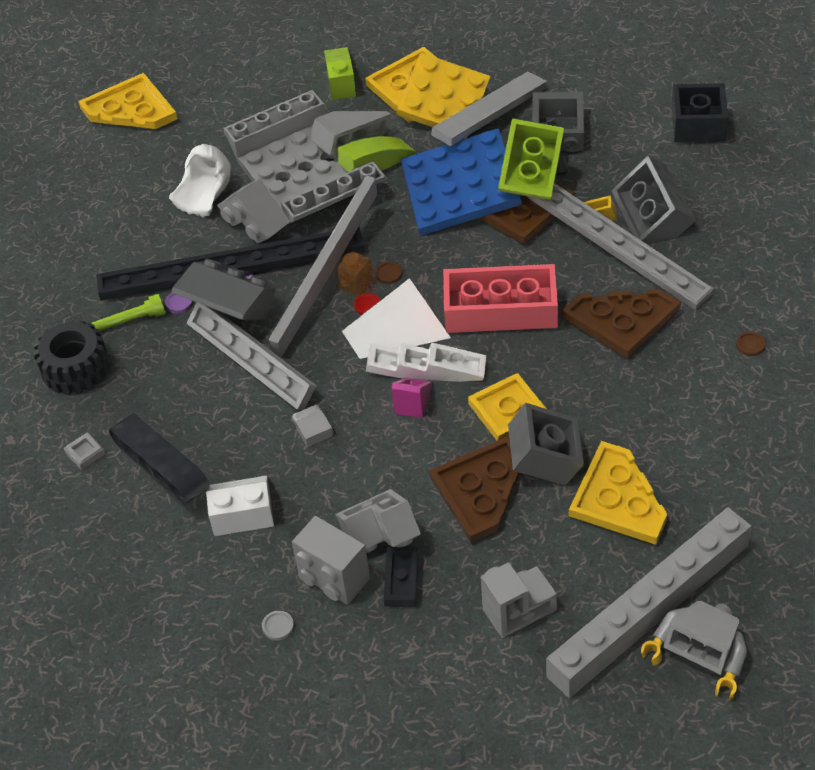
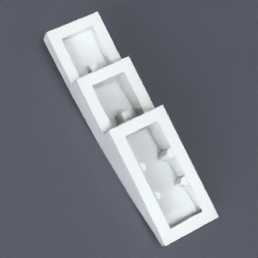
[366,343,486,382]

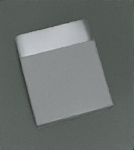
[292,405,334,447]

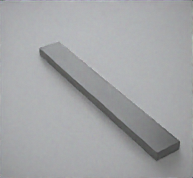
[269,176,377,358]
[527,183,714,310]

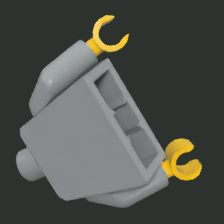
[641,601,747,701]

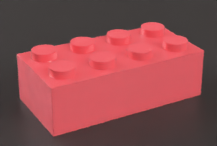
[443,264,558,333]

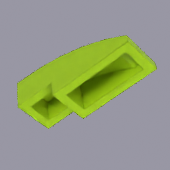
[338,136,415,172]

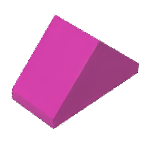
[392,378,433,418]

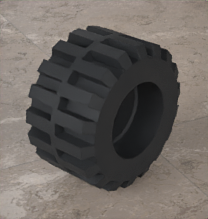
[33,320,110,395]

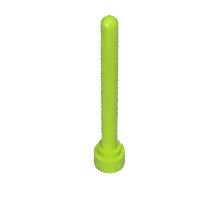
[91,294,166,331]

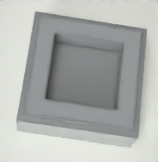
[64,432,105,470]

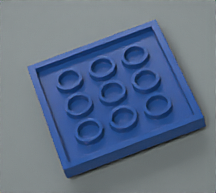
[401,128,522,236]

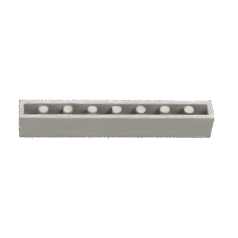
[546,507,751,698]

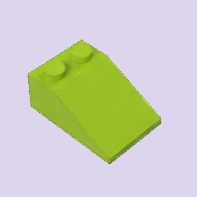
[498,119,564,200]

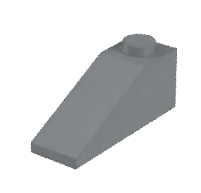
[310,111,390,156]

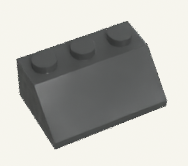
[612,156,696,244]
[171,259,276,320]

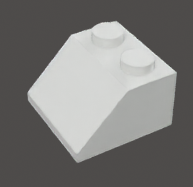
[206,476,274,536]

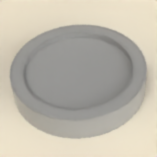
[262,611,294,641]

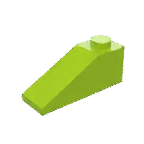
[324,47,356,100]

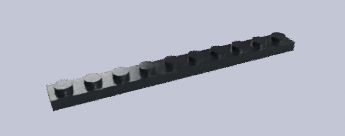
[96,226,365,301]

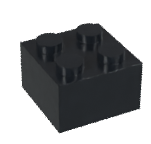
[671,83,728,142]

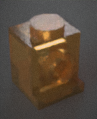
[336,251,373,297]

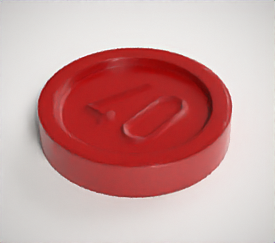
[354,293,381,315]

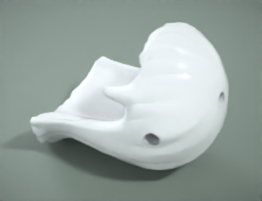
[169,144,231,218]

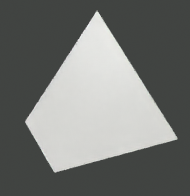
[342,278,451,359]

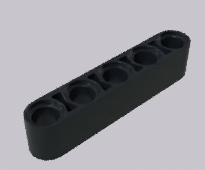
[109,413,210,505]

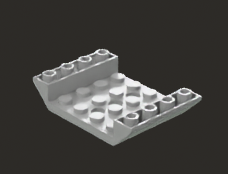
[224,90,386,223]

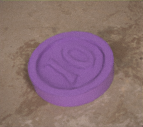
[165,293,193,314]

